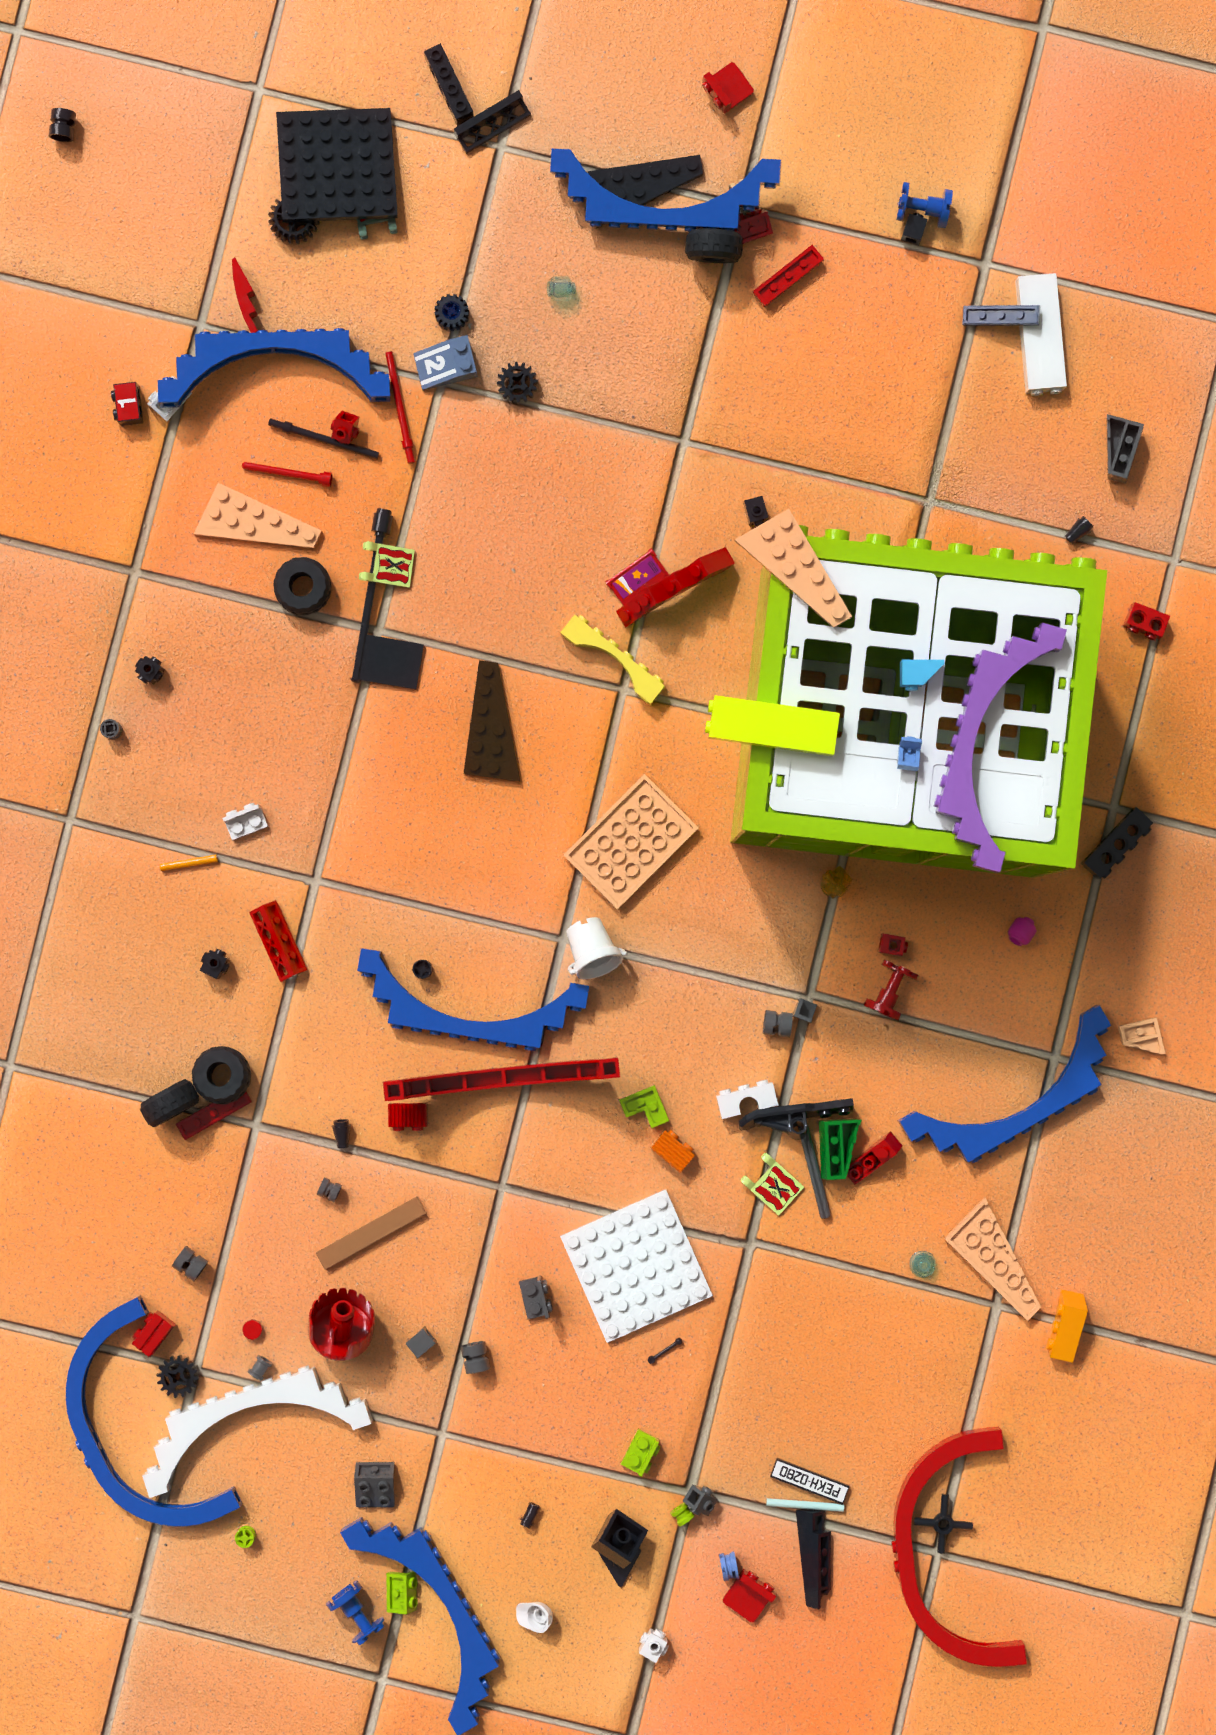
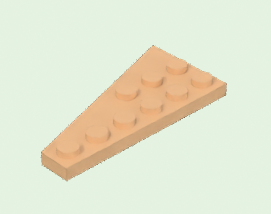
[194,483,322,549]
[734,509,852,628]
[944,1197,1041,1321]

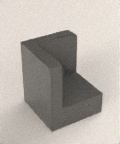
[793,998,817,1023]
[406,1326,436,1358]

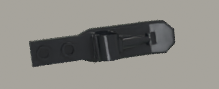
[739,1098,854,1140]

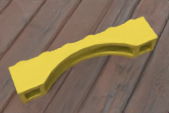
[560,615,665,705]

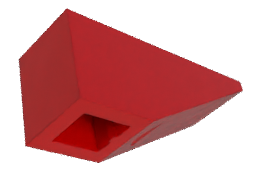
[847,1131,903,1185]

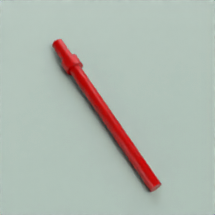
[385,351,415,464]

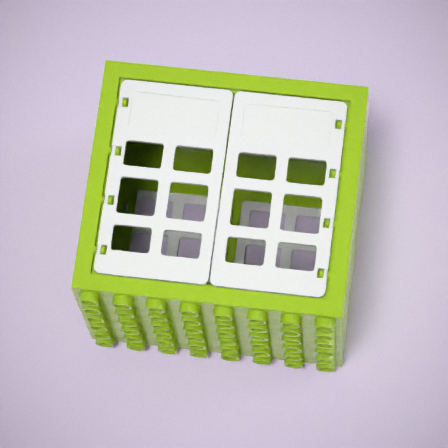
[730,525,1107,878]

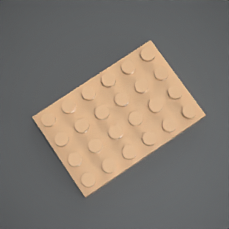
[563,774,698,910]

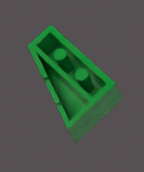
[819,1118,862,1180]

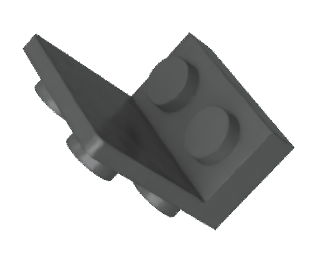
[519,1276,553,1319]
[354,1462,395,1507]

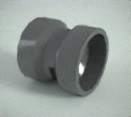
[100,719,123,740]
[317,1177,342,1203]

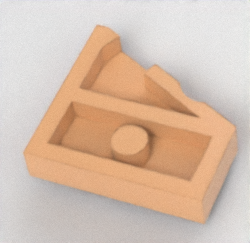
[1118,1018,1165,1054]

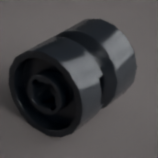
[48,108,76,142]

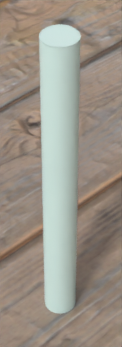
[766,1498,844,1512]

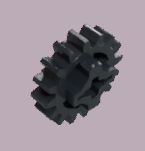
[497,361,538,404]
[156,1355,200,1398]

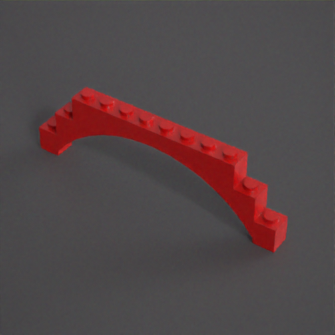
[383,1057,620,1101]

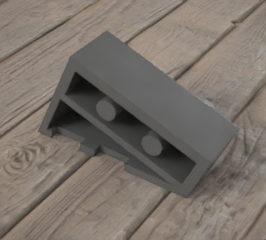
[1106,414,1144,484]

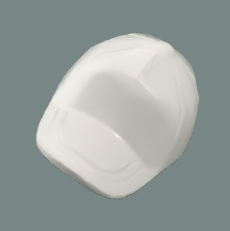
[516,1602,553,1633]

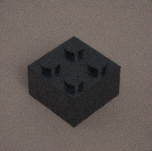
[591,1509,648,1568]

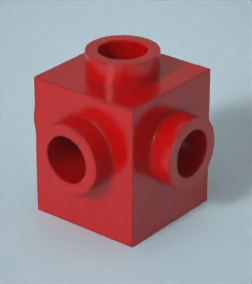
[330,410,360,444]

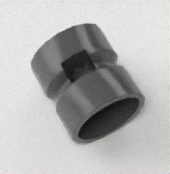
[763,1010,793,1038]
[171,1246,208,1282]
[461,1341,490,1374]

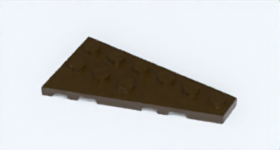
[463,660,520,782]

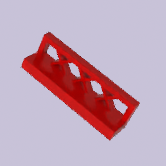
[249,900,307,982]

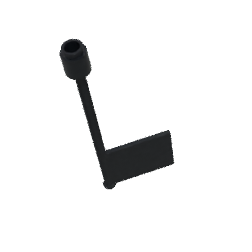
[350,508,424,690]

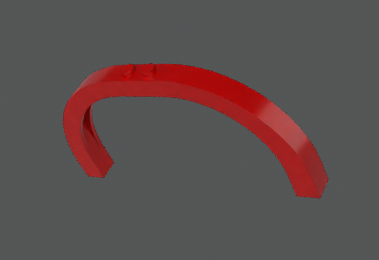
[891,1426,1027,1667]

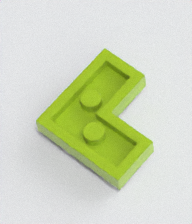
[619,1085,669,1128]

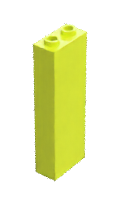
[705,695,840,756]

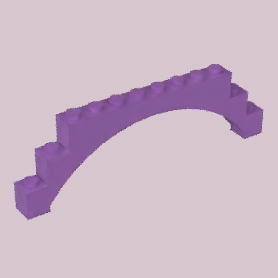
[934,623,1067,873]

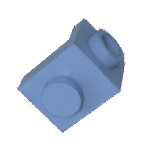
[897,736,922,771]

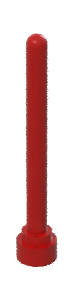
[242,462,333,488]

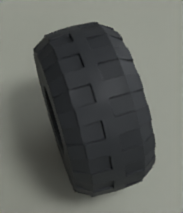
[685,228,743,263]
[273,557,332,615]
[192,1046,251,1104]
[140,1079,199,1127]

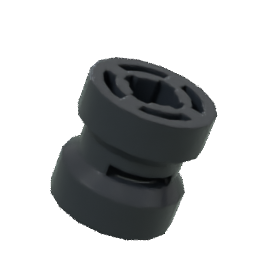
[412,960,433,979]

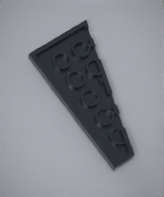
[588,155,703,229]

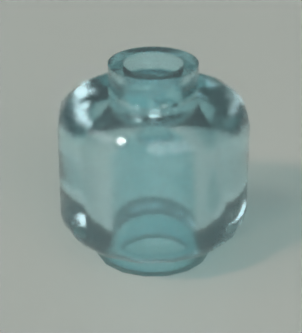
[547,276,576,301]

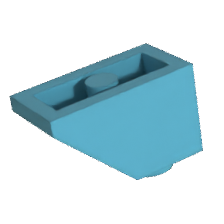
[900,659,944,691]

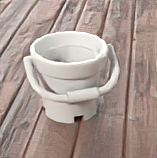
[566,917,627,980]

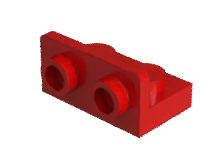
[735,207,773,244]

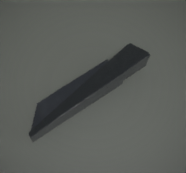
[796,1509,831,1609]

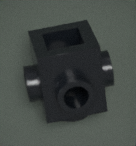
[135,656,165,684]
[199,948,230,979]

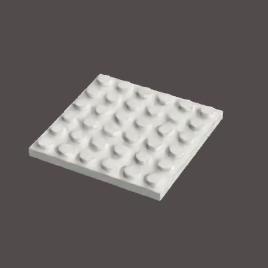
[560,1189,713,1343]

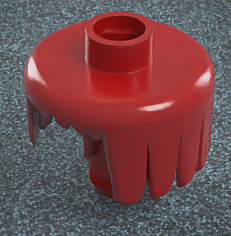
[308,1287,375,1361]

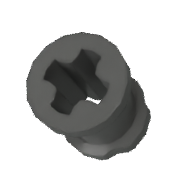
[248,1355,272,1381]

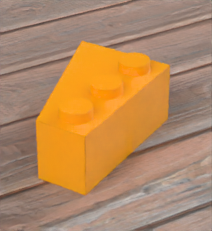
[1046,1289,1088,1363]

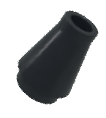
[1065,516,1093,544]
[332,1119,351,1148]

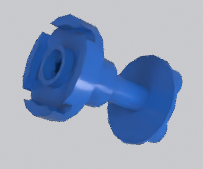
[897,182,953,228]
[326,1581,384,1645]

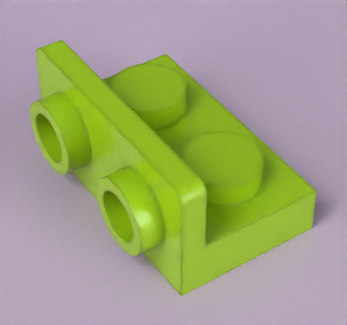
[621,1429,661,1477]
[386,1571,418,1615]

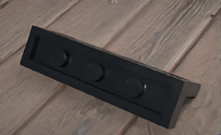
[454,90,531,154]

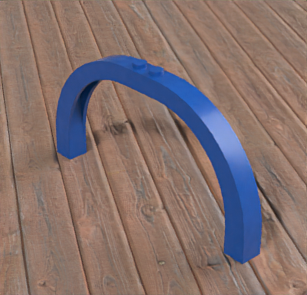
[66,1295,243,1526]

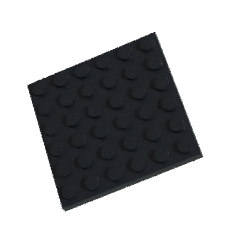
[276,108,398,223]

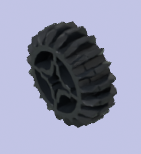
[268,199,320,245]

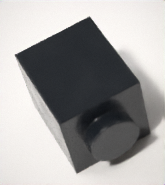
[901,213,928,246]

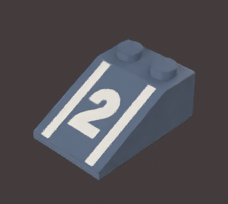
[413,335,478,391]

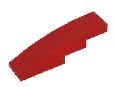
[232,257,258,333]

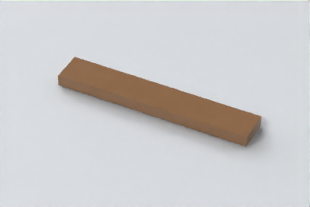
[316,1196,426,1270]

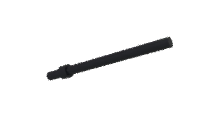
[268,418,379,459]

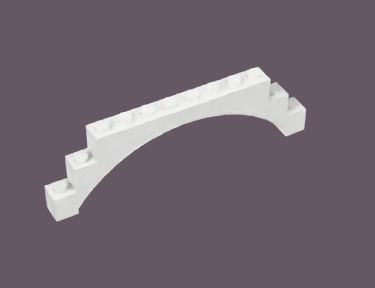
[142,1365,373,1498]

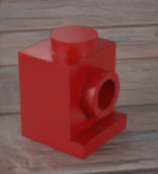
[878,933,908,956]

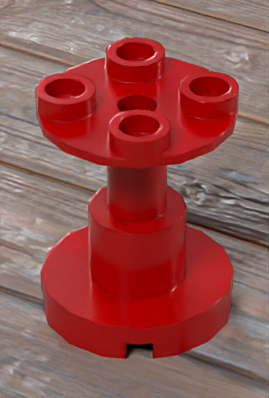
[863,959,918,1021]

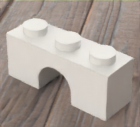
[716,1079,778,1119]

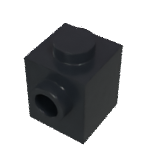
[743,496,768,527]

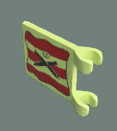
[359,541,415,588]
[741,1153,804,1216]

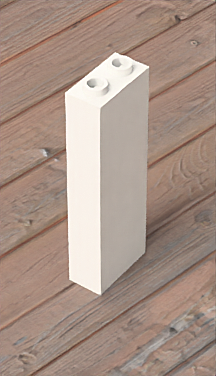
[1015,273,1067,396]

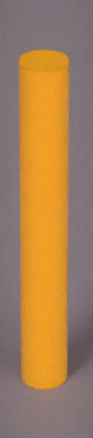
[160,854,218,871]

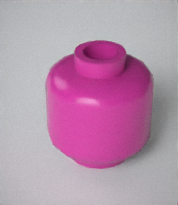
[1008,917,1037,946]

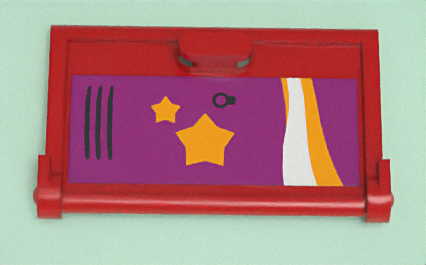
[605,548,669,606]

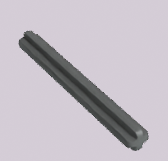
[798,1125,831,1219]

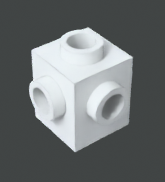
[639,1628,669,1663]

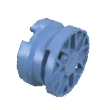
[719,1551,739,1581]

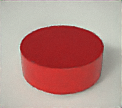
[242,1319,263,1340]

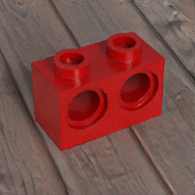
[1123,602,1170,641]

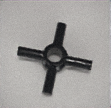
[914,1493,973,1554]

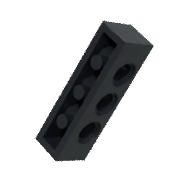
[424,43,474,126]
[1081,807,1153,879]

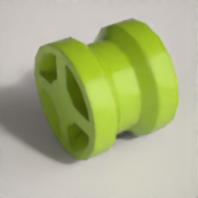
[670,1503,695,1527]
[235,1525,256,1548]

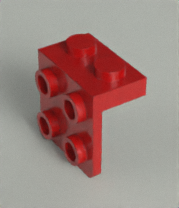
[702,62,754,114]
[723,1569,776,1622]

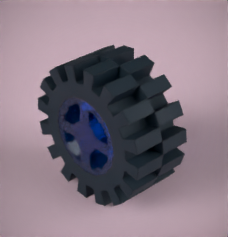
[434,294,469,331]

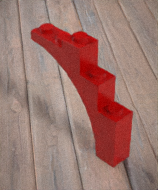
[616,547,735,628]

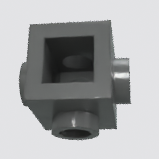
[683,1484,718,1516]

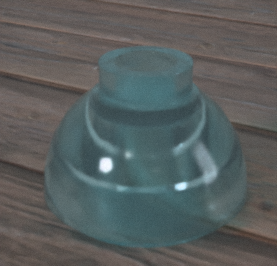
[909,1251,936,1278]

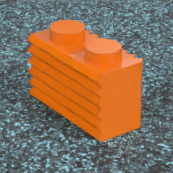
[650,1130,695,1173]

